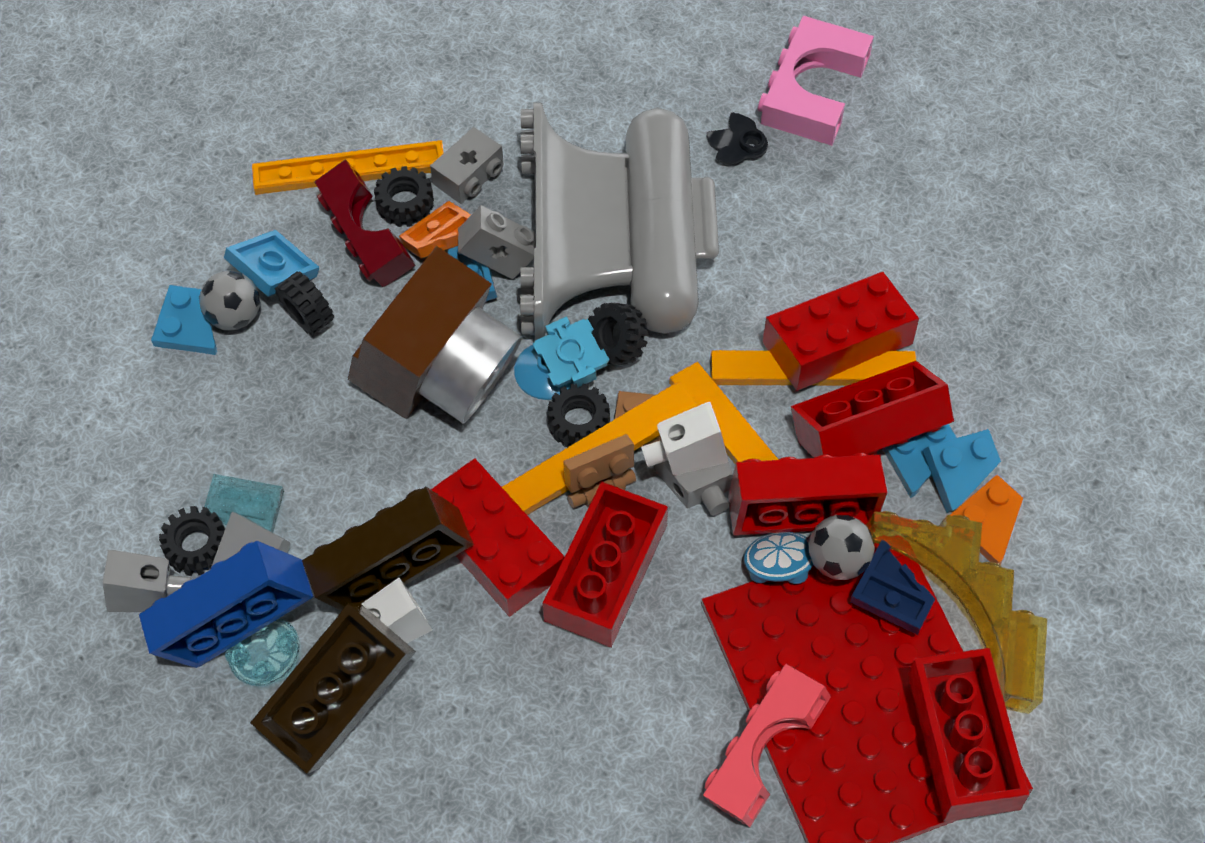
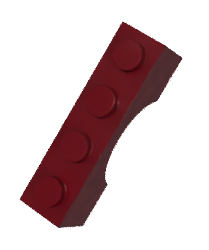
[314,159,416,287]

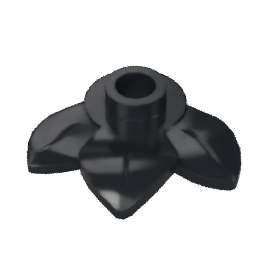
[706,112,768,164]

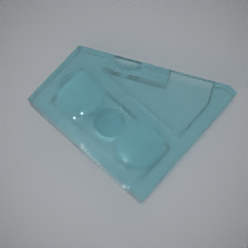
[204,474,285,532]

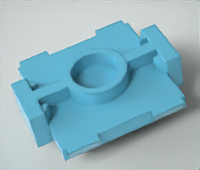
[532,316,609,388]

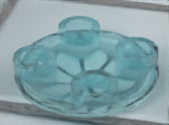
[225,618,300,686]

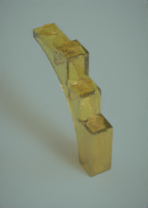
[866,511,1047,714]

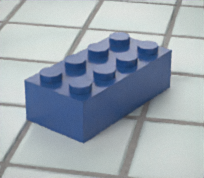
[139,541,314,668]

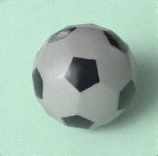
[199,271,260,330]
[809,515,875,580]

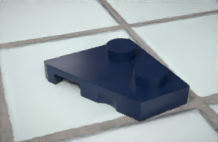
[850,540,935,635]

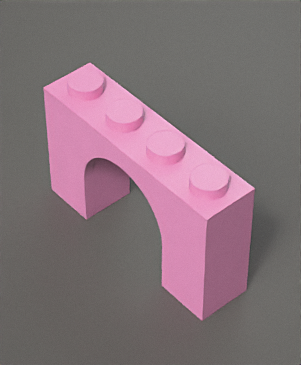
[758,16,874,146]

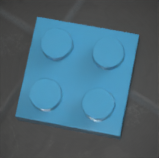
[224,230,319,296]

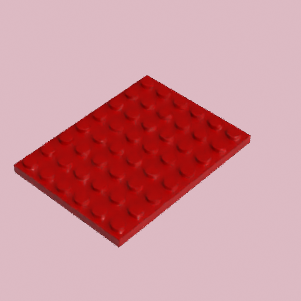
[701,529,1033,843]

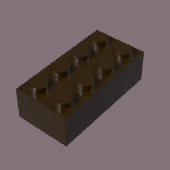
[302,486,474,611]
[250,603,416,774]

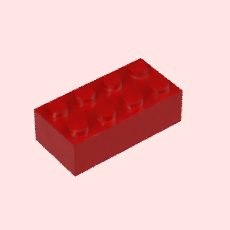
[762,271,919,391]
[790,361,954,458]
[728,453,888,535]
[431,458,565,617]
[542,481,668,648]
[908,648,1030,821]

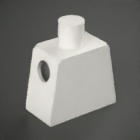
[641,402,729,475]
[362,578,432,643]

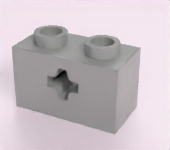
[430,127,504,204]
[458,205,536,279]

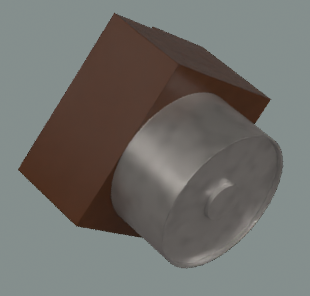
[348,246,522,423]

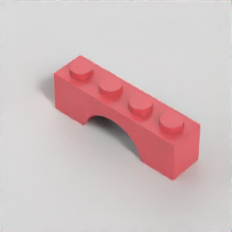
[703,664,831,828]

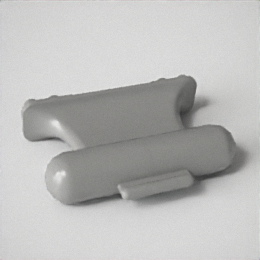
[520,102,719,340]

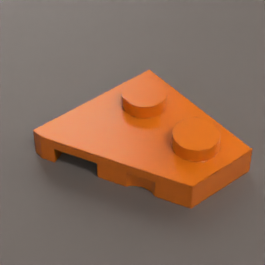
[399,201,471,258]
[946,475,1023,568]

